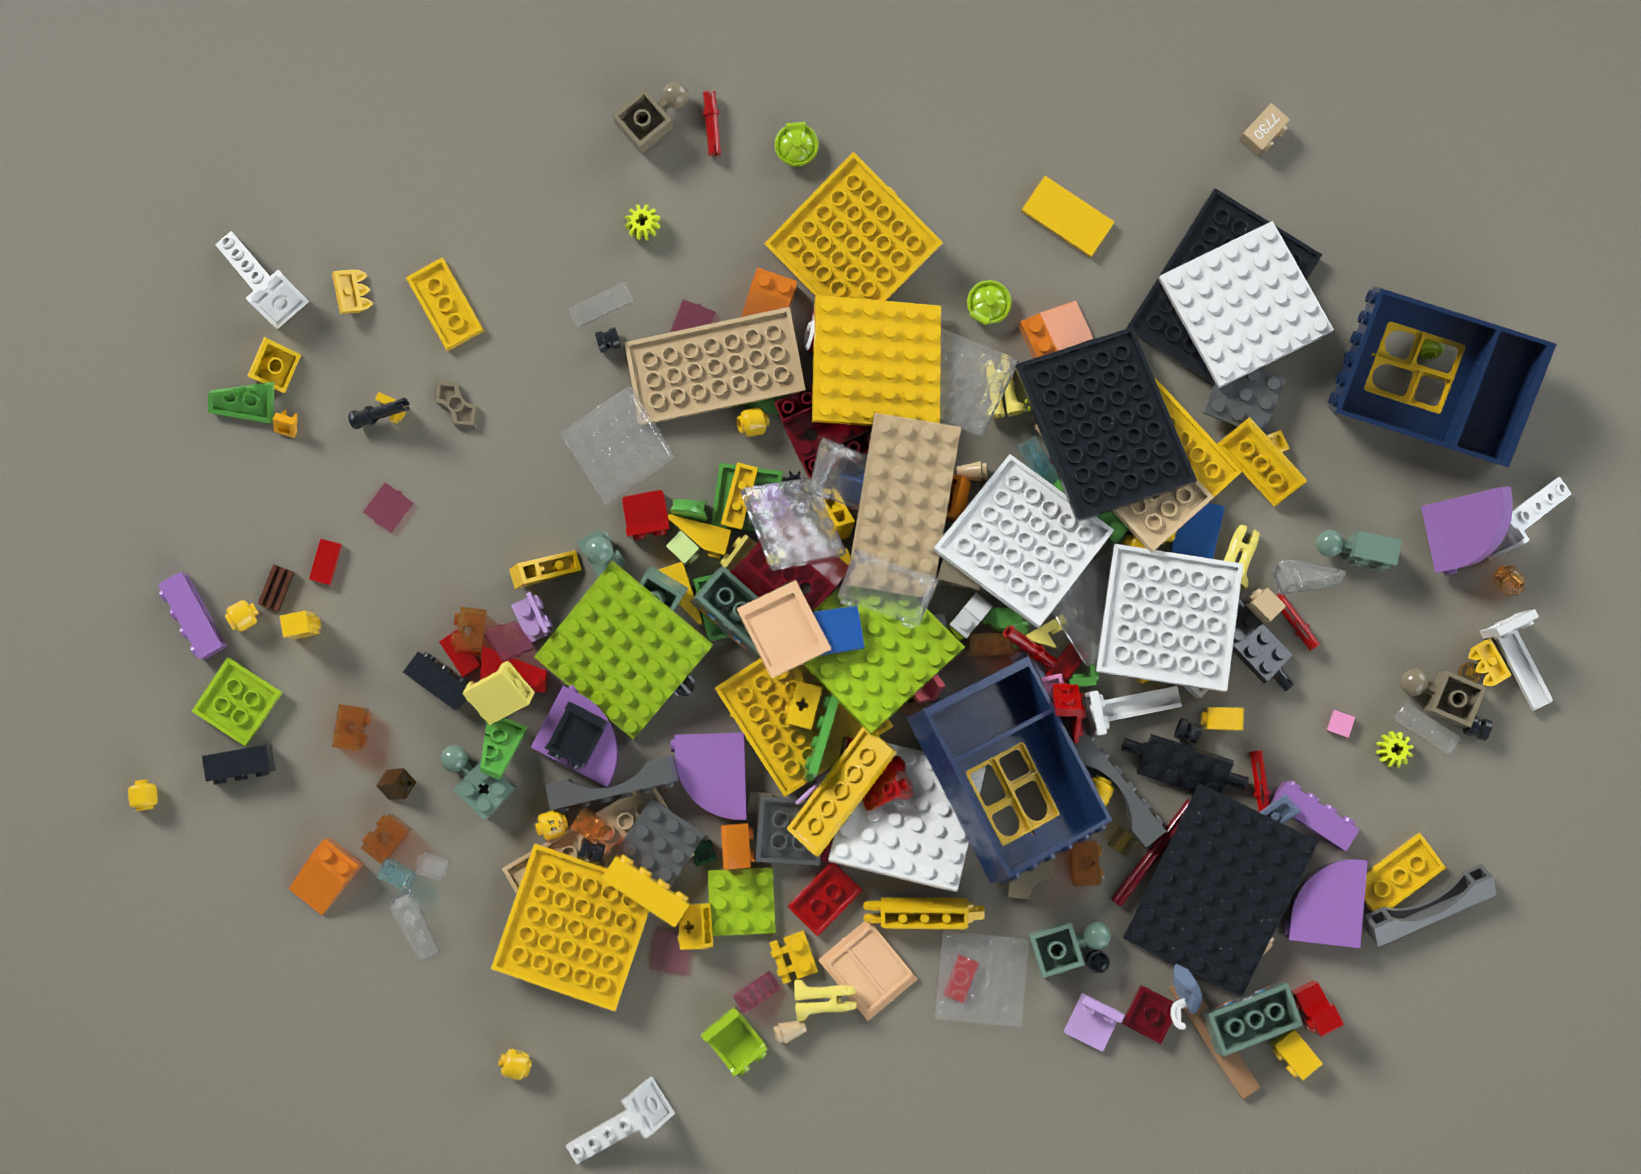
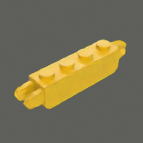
[864,897,985,929]

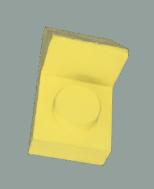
[1026,615,1066,649]

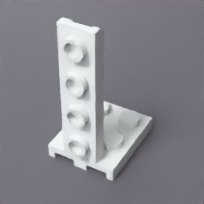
[216,231,309,329]
[1487,476,1571,561]
[1479,609,1553,711]
[1083,686,1182,736]
[565,1076,675,1164]

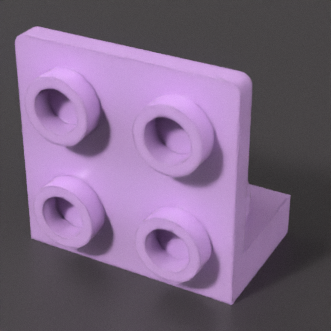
[511,592,554,644]
[1064,993,1125,1051]

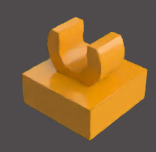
[273,410,298,438]

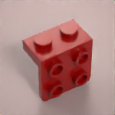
[622,490,671,541]
[1051,683,1086,743]
[862,755,914,811]

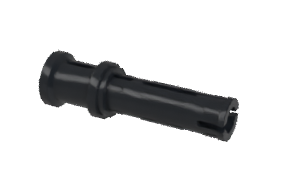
[348,398,410,429]

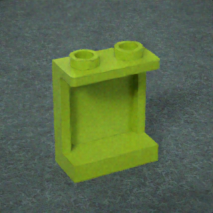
[701,1005,768,1077]

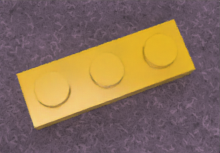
[721,462,758,530]

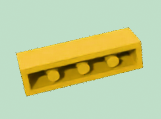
[601,855,691,927]

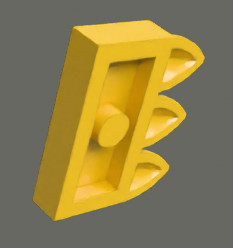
[332,270,373,314]
[1468,638,1511,686]

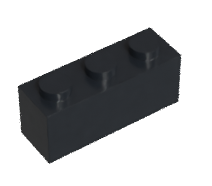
[403,651,469,710]
[202,745,276,785]

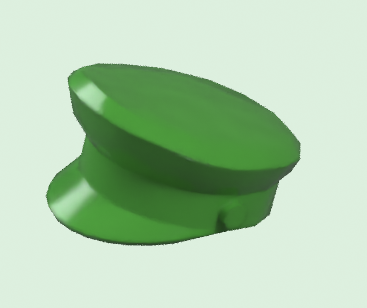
[669,499,708,523]

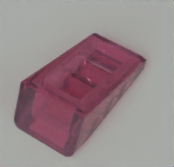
[732,970,781,1014]

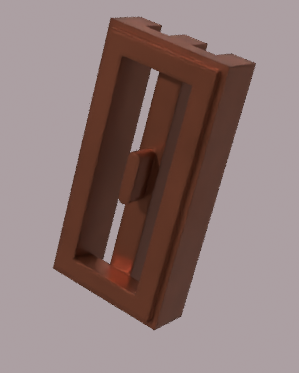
[258,564,295,612]

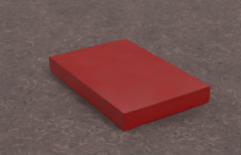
[787,862,863,937]

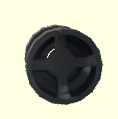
[595,327,621,353]
[1463,716,1492,741]
[1174,718,1202,745]
[578,838,606,865]
[1085,950,1110,973]

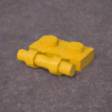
[769,930,818,984]

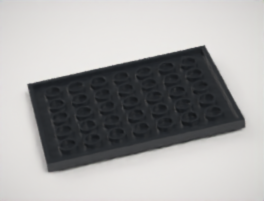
[1126,188,1323,385]
[1014,327,1197,522]
[1123,783,1319,997]

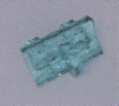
[1016,436,1054,477]

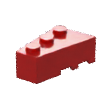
[480,646,549,693]

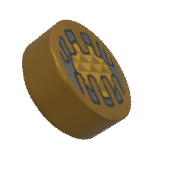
[1458,662,1481,682]

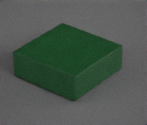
[693,839,717,867]

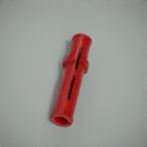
[703,91,721,156]
[1276,592,1321,651]
[1003,625,1057,669]
[1249,750,1271,812]

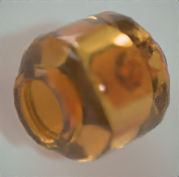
[1493,565,1526,596]

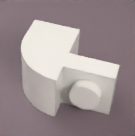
[949,593,992,639]

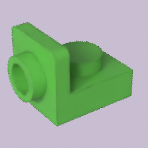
[1068,664,1099,688]

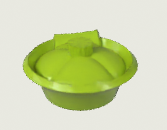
[775,122,819,167]
[967,280,1012,326]

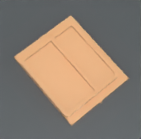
[737,580,831,678]
[818,921,917,1021]

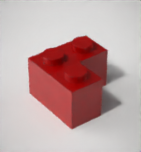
[1291,980,1345,1037]

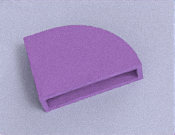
[1421,486,1513,576]
[531,685,619,787]
[671,733,747,820]
[1283,859,1368,948]

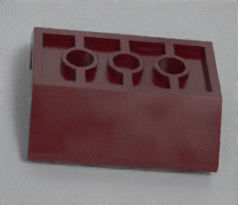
[774,385,872,480]
[730,510,849,612]

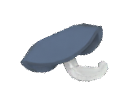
[1171,964,1202,1030]

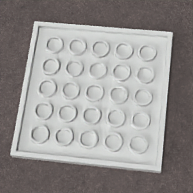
[1159,221,1334,388]
[933,454,1114,628]
[1096,544,1243,692]
[828,743,986,892]

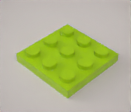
[191,657,283,746]
[708,867,776,936]

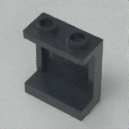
[544,701,609,770]

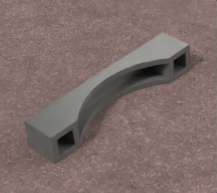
[1071,730,1166,847]
[545,756,680,813]
[1364,864,1497,947]

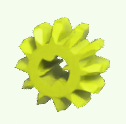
[625,204,660,240]
[1375,731,1414,768]

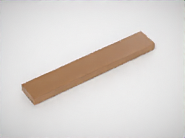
[1169,984,1260,1099]

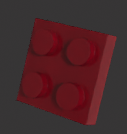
[1121,984,1175,1044]

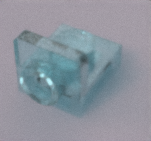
[377,858,417,892]

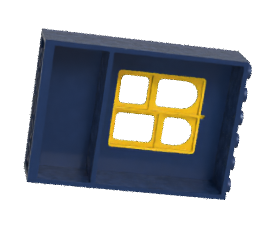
[1328,286,1557,468]
[907,657,1112,884]

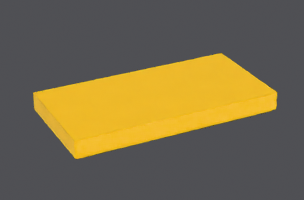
[1021,176,1115,258]
[406,257,484,352]
[1217,417,1307,507]
[1364,833,1446,912]

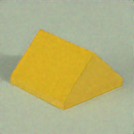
[247,337,301,393]

